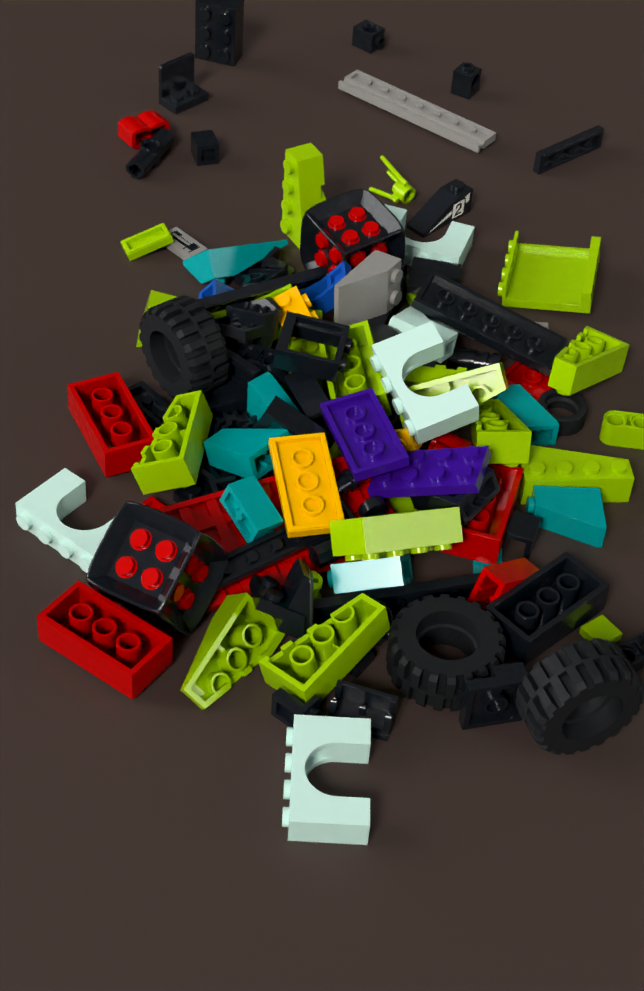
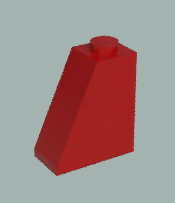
[467,557,540,611]

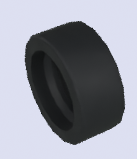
[538,389,588,436]

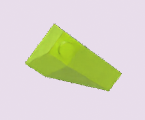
[180,593,285,709]

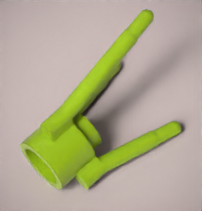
[369,155,416,204]

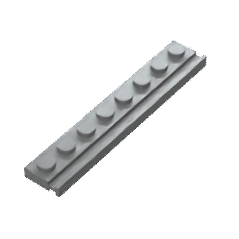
[338,70,496,153]

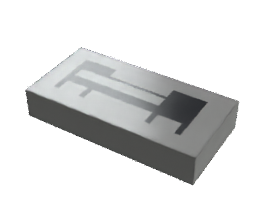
[164,226,208,260]

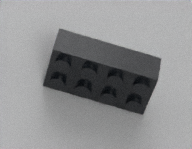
[484,552,610,666]

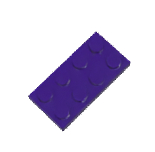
[320,388,410,482]
[367,446,491,498]

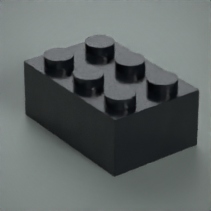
[195,0,244,67]

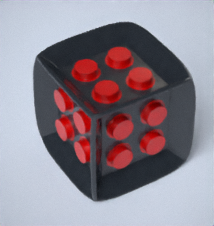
[300,189,406,275]
[86,501,228,635]

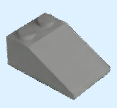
[334,250,403,326]

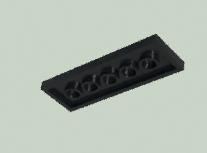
[411,270,567,377]

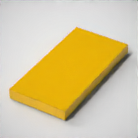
[268,432,345,538]

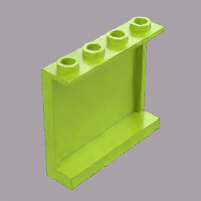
[498,231,601,314]

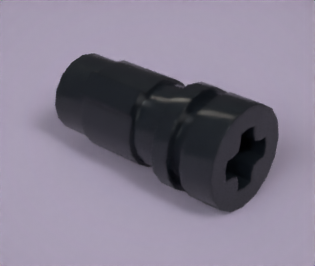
[447,348,502,371]

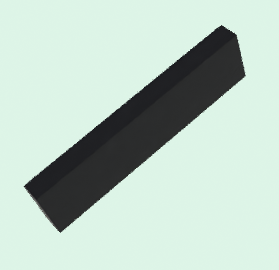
[533,125,604,175]

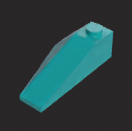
[183,239,288,284]

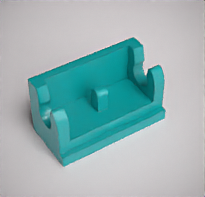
[220,475,284,543]

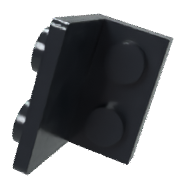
[158,52,208,115]

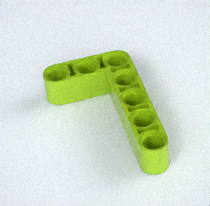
[599,410,644,450]

